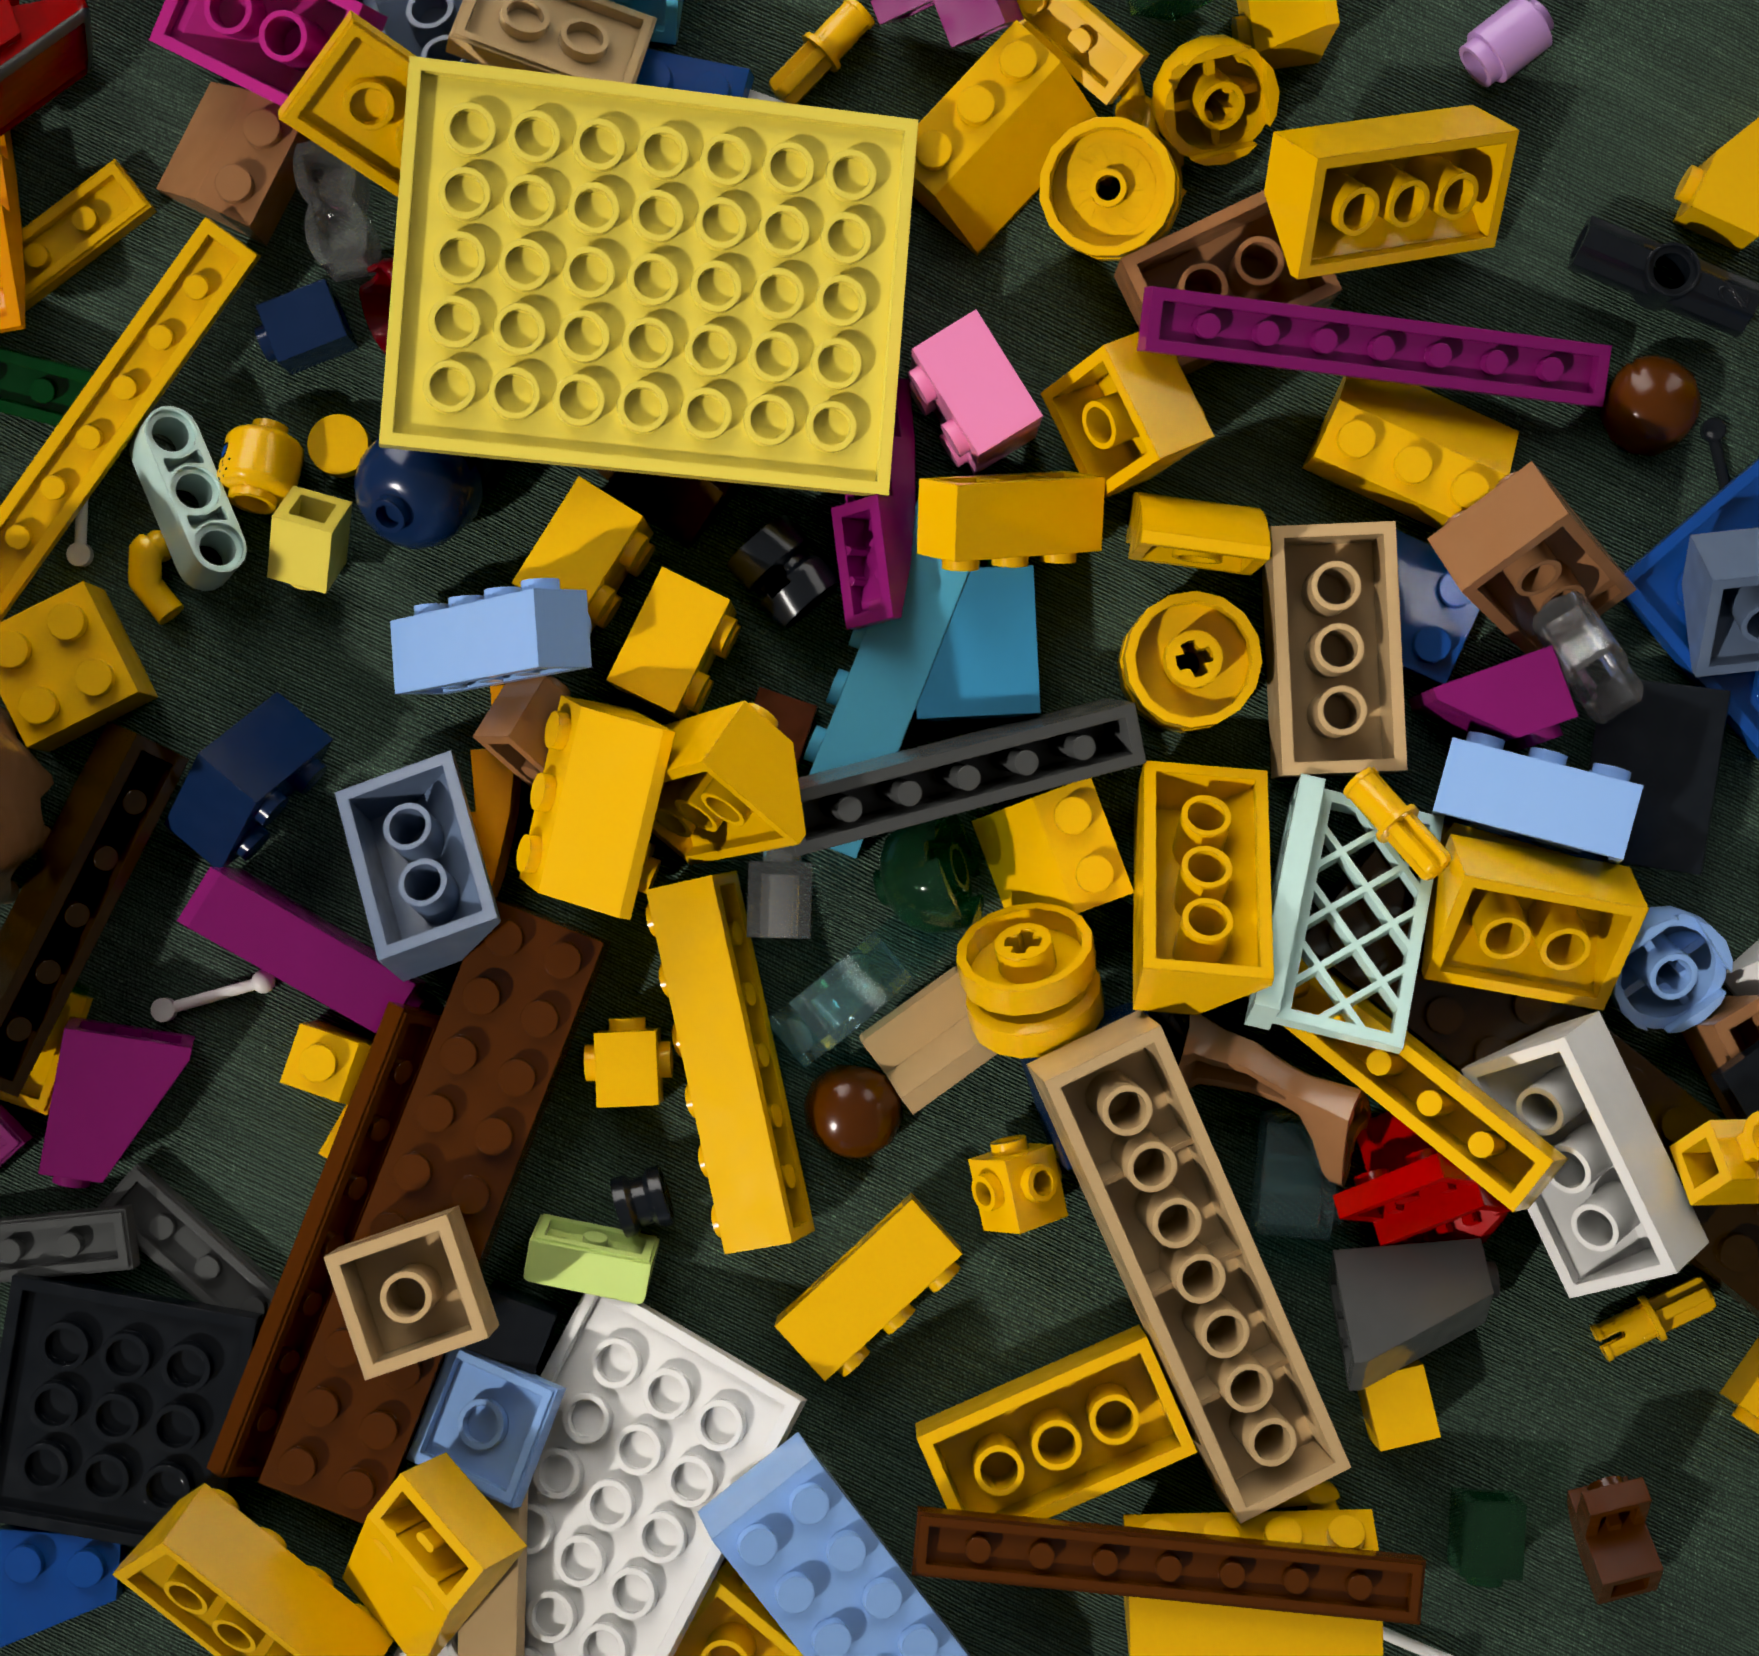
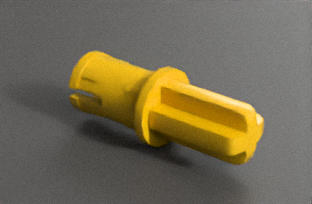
[769,0,875,104]
[1343,767,1451,881]
[1589,1277,1716,1362]

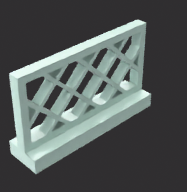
[1244,773,1445,1054]

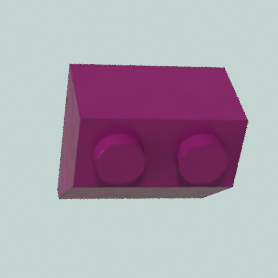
[1408,645,1578,752]

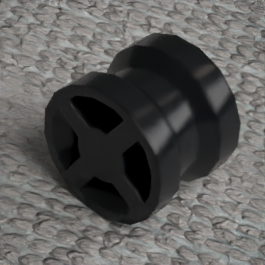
[610,1165,675,1238]

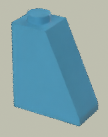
[915,559,1041,723]

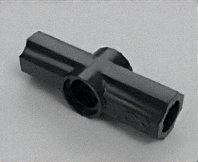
[1567,216,1759,337]

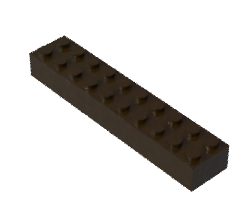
[1305,845,1759,1319]

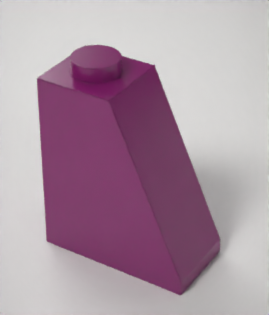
[38,1016,195,1188]

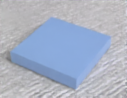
[406,1346,566,1508]

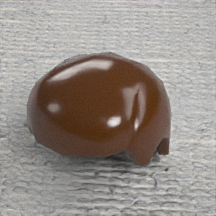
[1600,355,1702,456]
[803,1064,903,1158]

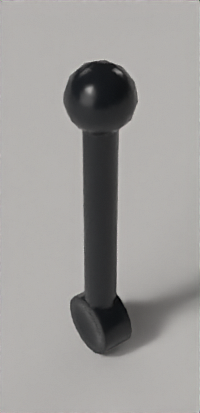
[1700,418,1731,490]

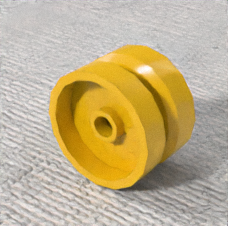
[1039,117,1181,261]
[1117,591,1263,733]
[956,902,1104,1059]

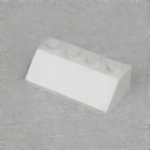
[1461,1011,1710,1299]

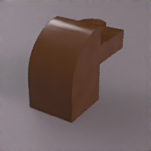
[1567,1476,1664,1605]

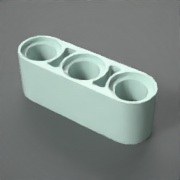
[129,406,247,591]

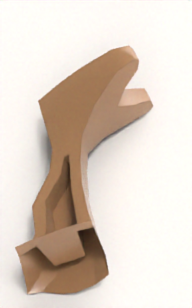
[1179,1014,1371,1187]

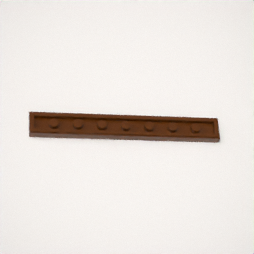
[206,1001,441,1478]
[911,1506,1426,1625]

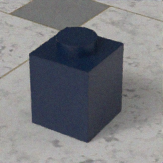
[254,278,359,375]

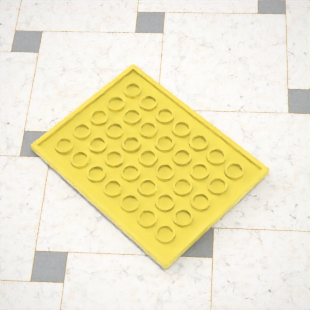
[379,56,918,497]

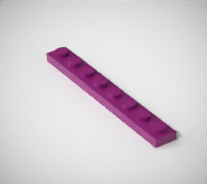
[1137,286,1612,407]

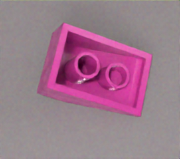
[149,0,388,106]

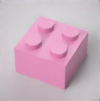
[907,309,1043,475]

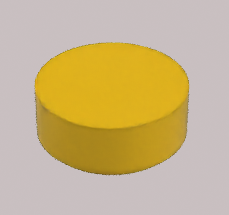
[307,414,372,478]

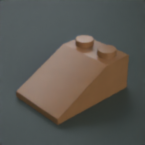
[1427,461,1637,654]

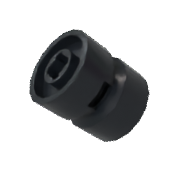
[726,514,840,631]

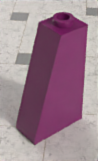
[177,867,426,1033]

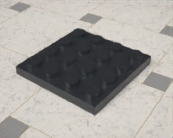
[0,1273,263,1547]

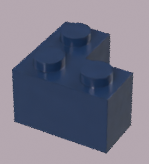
[164,692,333,867]

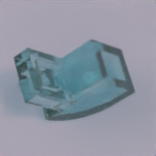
[769,931,914,1068]

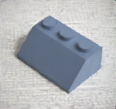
[1682,527,1759,677]
[335,750,501,982]

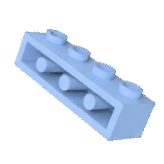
[390,578,592,694]

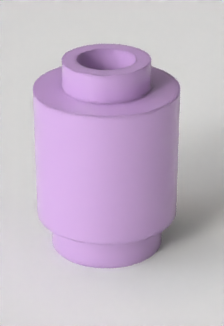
[1459,0,1554,87]

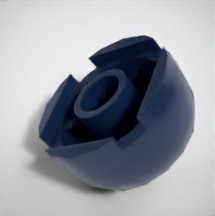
[354,438,483,549]

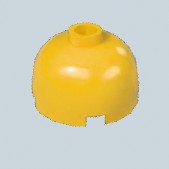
[1151,34,1280,166]

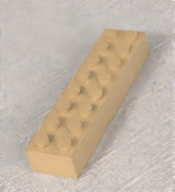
[1026,1010,1351,1524]

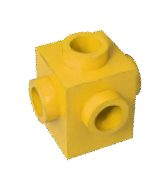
[968,1135,1068,1234]

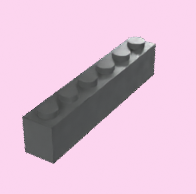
[779,698,1146,857]

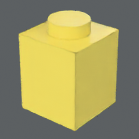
[267,485,353,594]

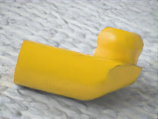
[128,530,184,625]

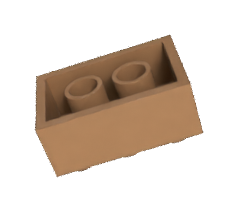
[1114,190,1343,375]

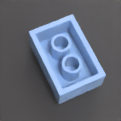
[1432,731,1644,864]

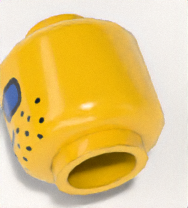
[217,418,304,514]

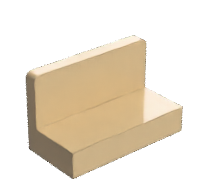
[859,966,997,1115]

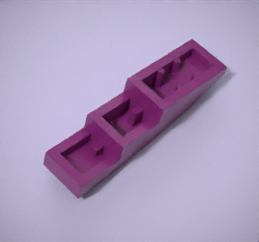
[831,378,916,630]

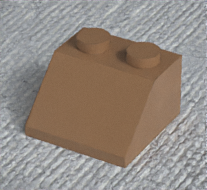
[156,82,318,246]

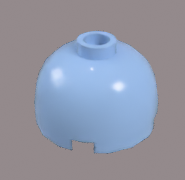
[1609,906,1733,1033]

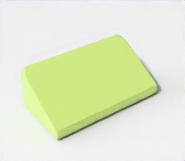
[523,1213,660,1304]

